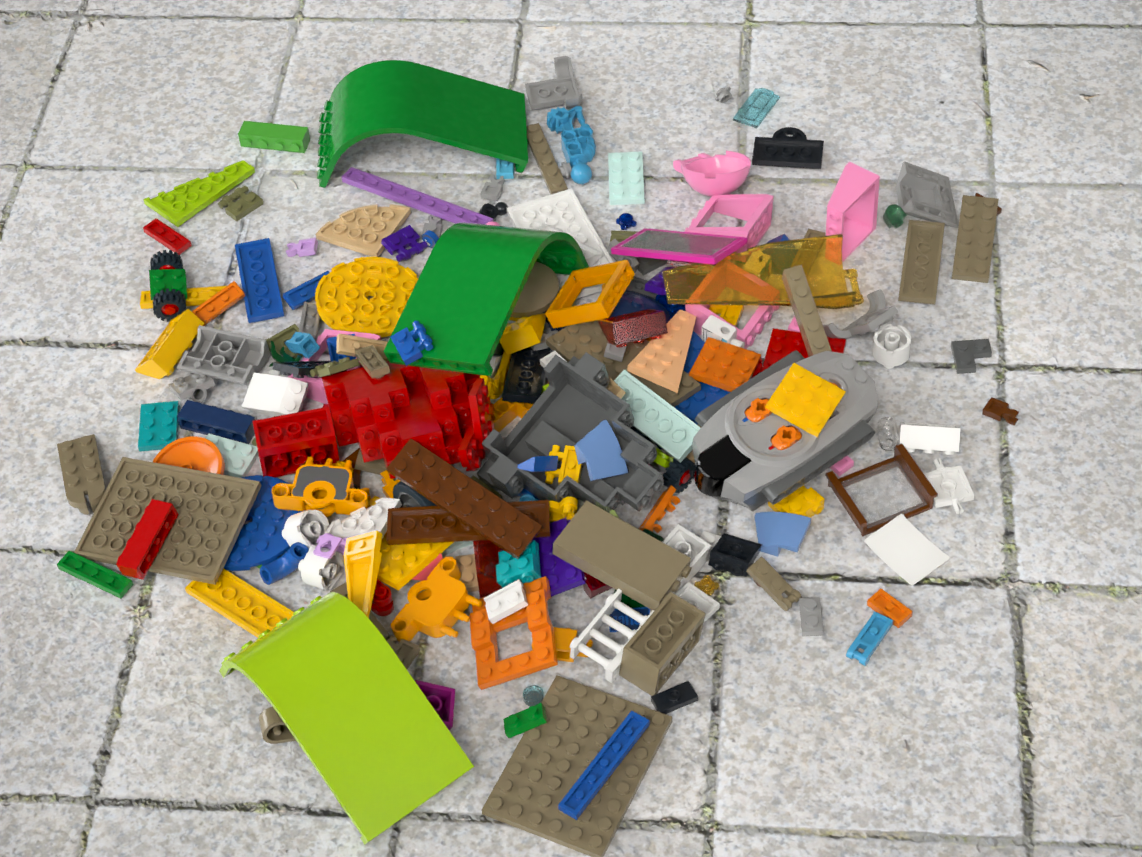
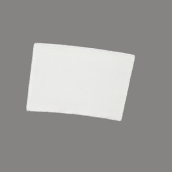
[864,514,950,586]

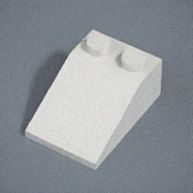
[242,373,308,417]

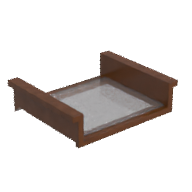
[825,443,938,537]

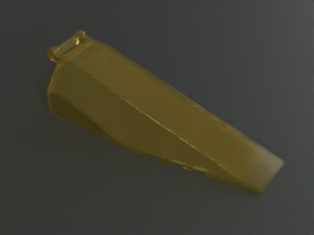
[662,234,864,309]

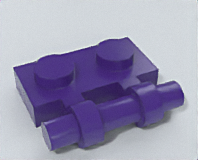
[381,225,428,262]

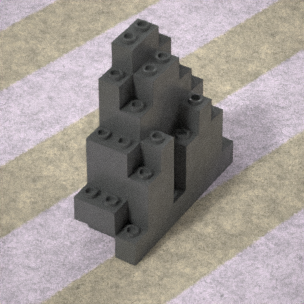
[476,352,664,513]

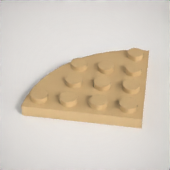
[316,204,411,257]

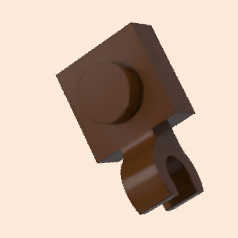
[982,397,1019,425]

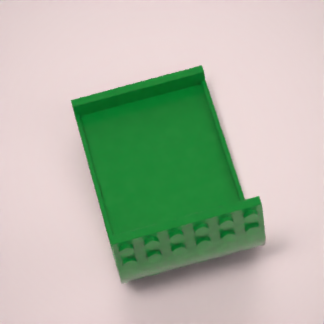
[317,60,528,188]
[383,223,589,376]

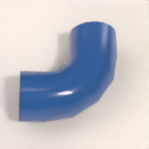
[260,542,309,585]

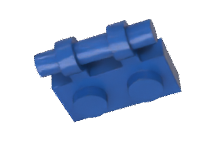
[390,321,433,366]

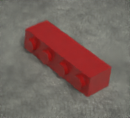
[116,499,179,580]

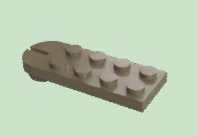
[57,434,106,515]

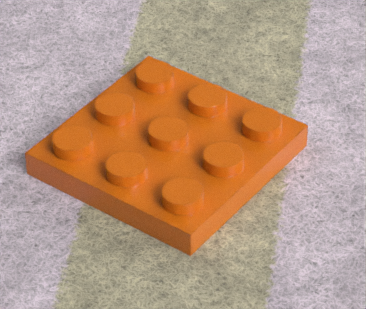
[689,337,761,392]

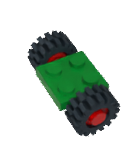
[149,250,187,322]

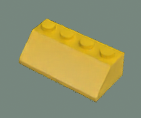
[135,309,204,379]

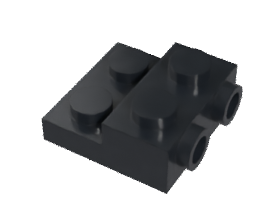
[708,533,761,577]

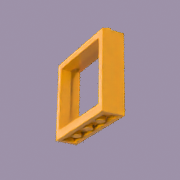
[545,260,635,328]

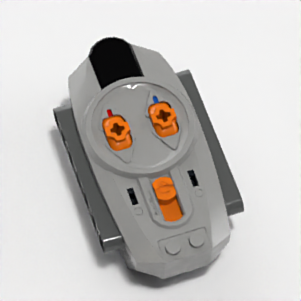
[692,350,878,512]

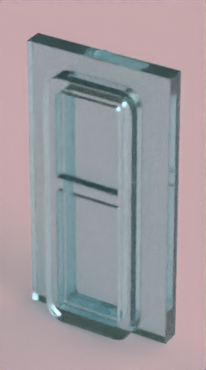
[733,88,780,128]

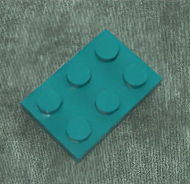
[138,401,180,452]

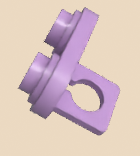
[313,533,347,559]

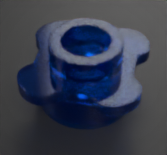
[616,213,637,230]

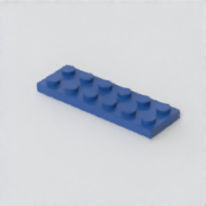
[235,238,284,323]

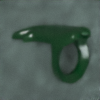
[269,341,302,376]

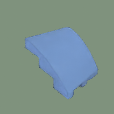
[574,420,628,481]
[754,512,811,557]

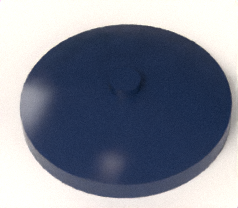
[602,290,671,337]

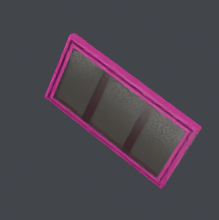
[611,228,748,264]

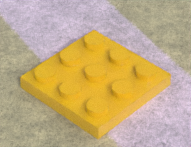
[765,363,846,437]

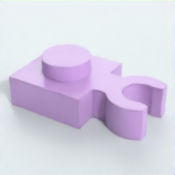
[286,238,318,257]

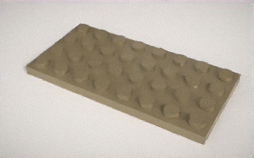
[546,319,701,407]

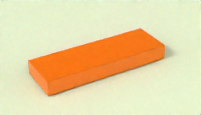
[191,281,246,326]

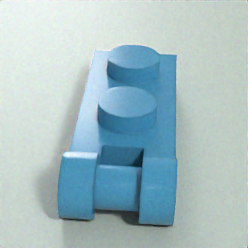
[846,612,893,666]

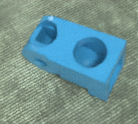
[285,332,320,359]

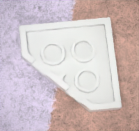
[325,498,402,539]

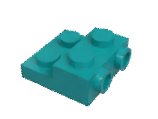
[496,540,541,588]

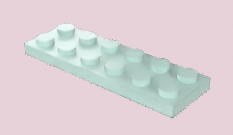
[614,370,701,463]

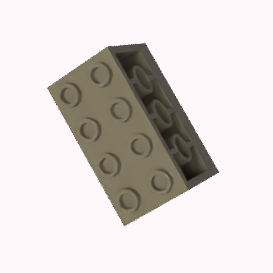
[619,592,706,696]

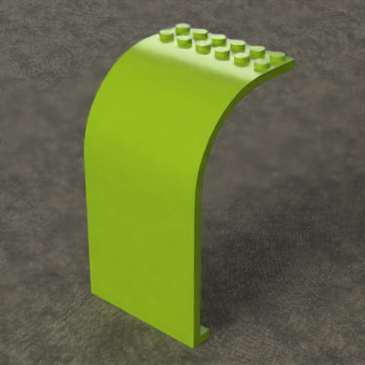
[219,592,474,844]

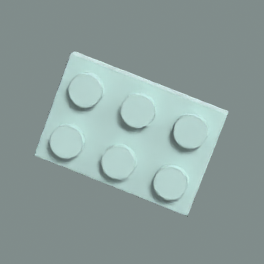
[206,434,259,478]

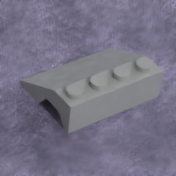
[176,325,270,385]

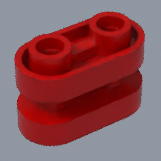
[371,579,394,616]

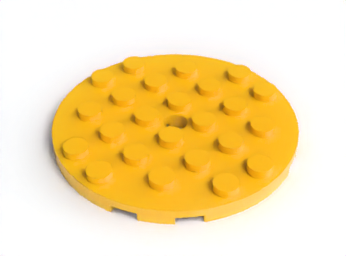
[315,257,418,338]

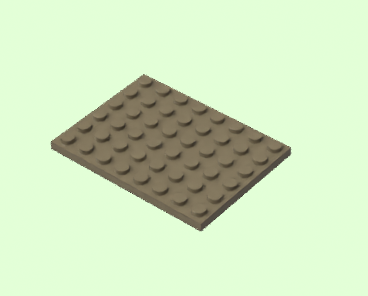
[74,457,262,585]
[482,675,673,857]

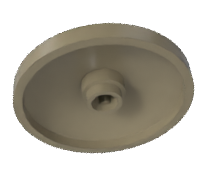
[511,262,559,318]

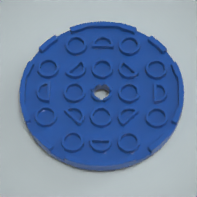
[224,475,306,571]

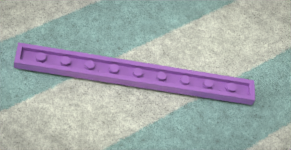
[342,167,494,225]

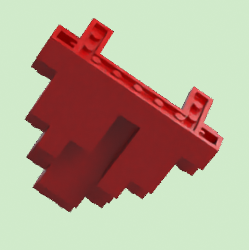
[322,361,480,479]

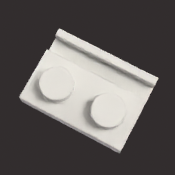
[484,580,528,624]

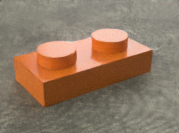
[867,588,913,628]

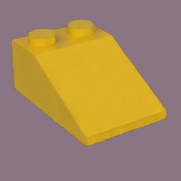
[500,313,546,355]

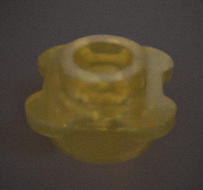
[694,575,719,596]

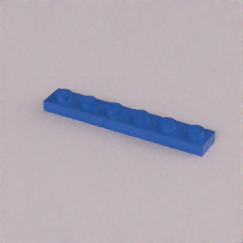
[558,710,650,820]

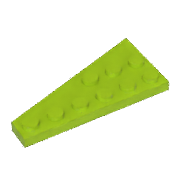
[143,160,255,227]

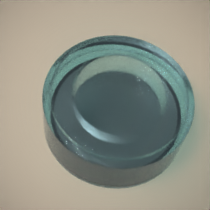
[523,685,544,707]

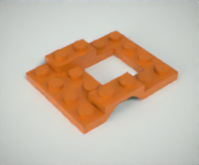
[469,576,558,690]

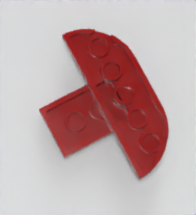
[458,378,494,471]

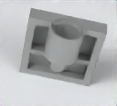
[169,373,215,402]

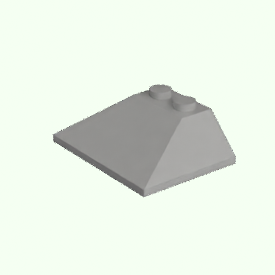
[895,161,959,228]

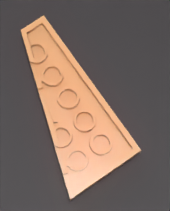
[627,310,696,393]

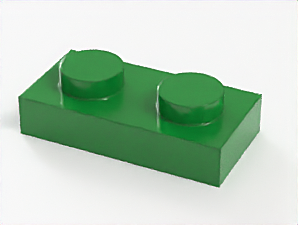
[503,703,547,738]

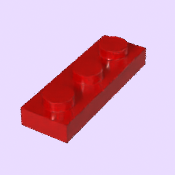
[143,218,192,255]

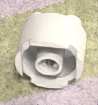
[872,324,911,369]
[282,510,330,550]
[298,545,344,590]

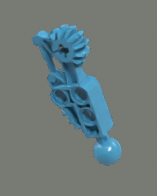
[547,106,596,185]

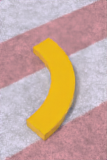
[480,351,512,399]

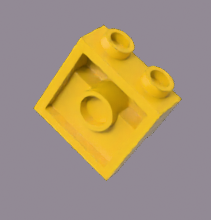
[768,486,824,518]

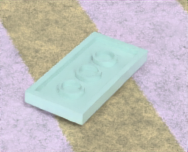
[608,152,645,205]

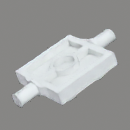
[923,458,974,514]

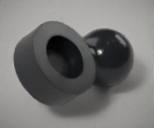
[479,202,508,221]

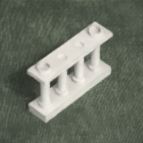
[570,589,654,683]

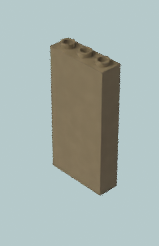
[552,500,692,611]

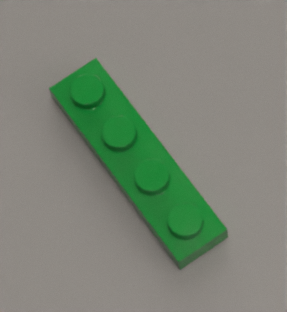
[57,551,133,599]

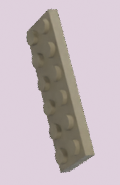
[952,195,999,283]
[898,220,945,305]

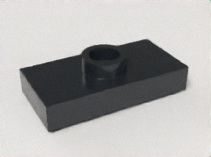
[651,681,698,714]

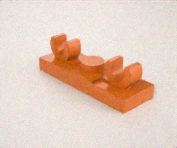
[638,485,680,538]

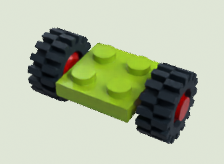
[631,426,696,493]

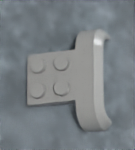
[525,56,582,110]
[823,289,898,339]

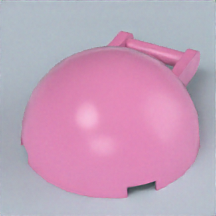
[673,150,751,197]

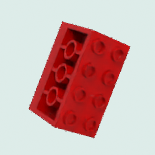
[252,407,339,477]

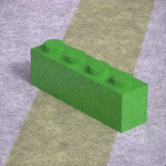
[238,121,310,153]

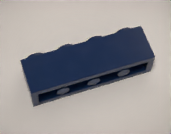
[177,400,255,444]

